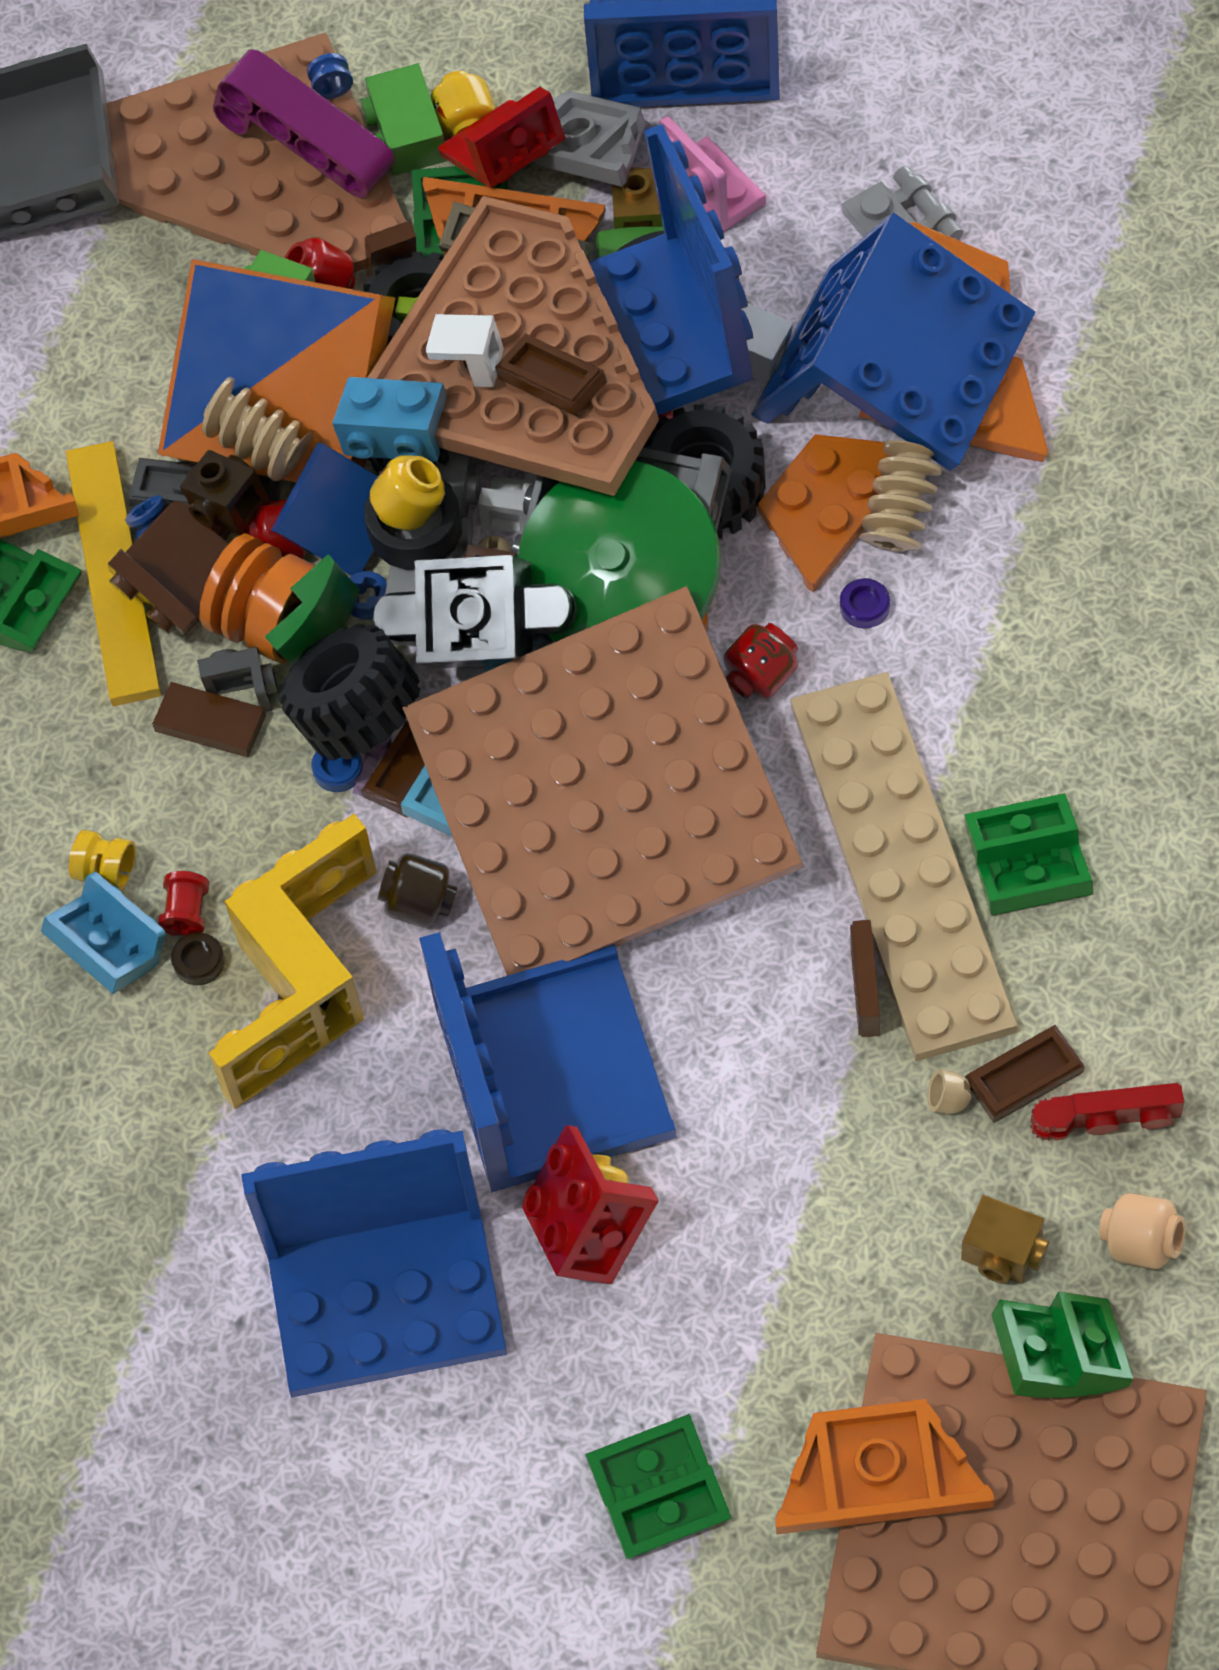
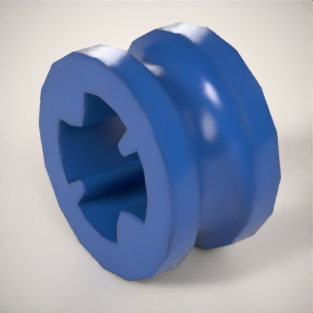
[307,53,353,99]
[125,495,165,538]
[350,571,387,620]

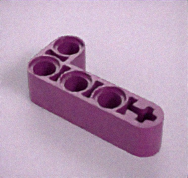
[213,49,395,198]

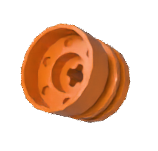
[199,533,315,664]

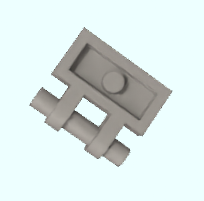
[842,166,963,240]

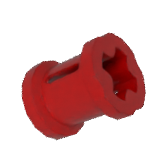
[158,871,210,936]

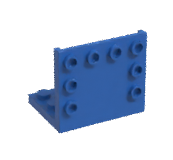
[584,0,780,107]
[589,123,753,415]
[751,212,1036,471]
[419,932,677,1193]
[241,1129,507,1398]

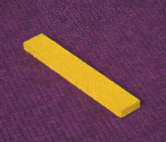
[65,441,162,707]

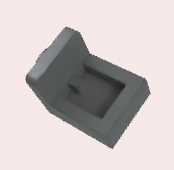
[197,647,278,712]

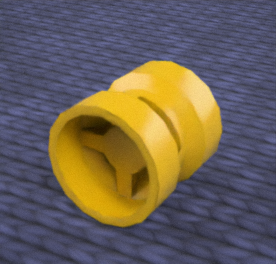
[68,829,136,891]

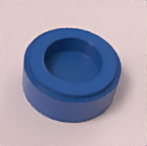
[311,752,364,792]

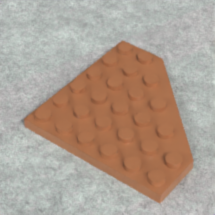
[107,32,406,272]
[367,196,659,496]

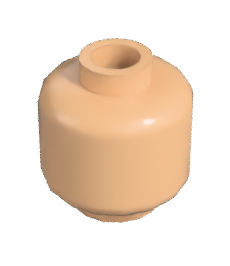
[1099,1193,1185,1269]

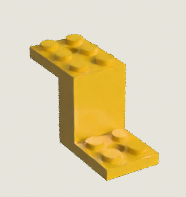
[208,813,377,1109]

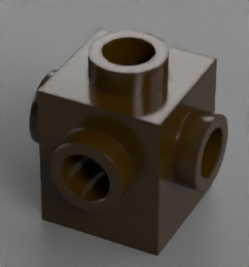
[180,449,269,535]

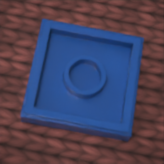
[271,443,387,577]

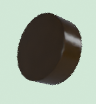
[171,932,225,986]

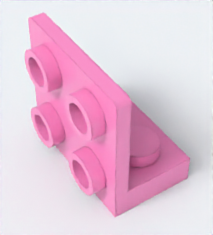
[659,115,766,233]

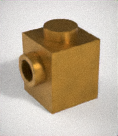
[612,167,662,229]
[961,1194,1050,1284]

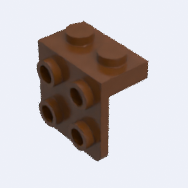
[108,501,228,637]

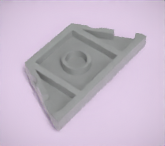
[530,91,645,187]

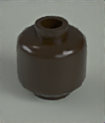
[377,853,457,928]

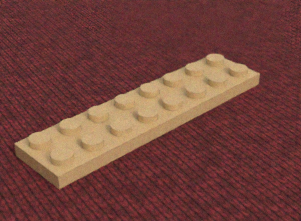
[790,672,1018,1061]

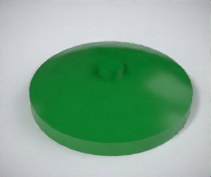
[518,461,721,642]

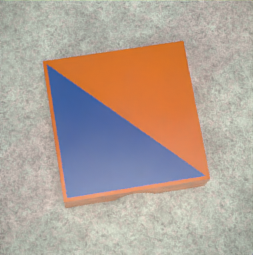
[157,259,395,482]

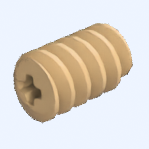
[202,376,314,481]
[858,440,943,552]

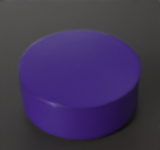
[840,578,890,629]

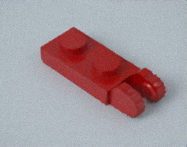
[1030,1083,1184,1141]

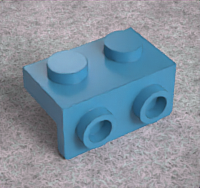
[332,377,447,462]
[41,872,165,994]

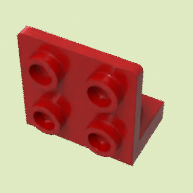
[438,86,566,189]
[522,1125,659,1284]

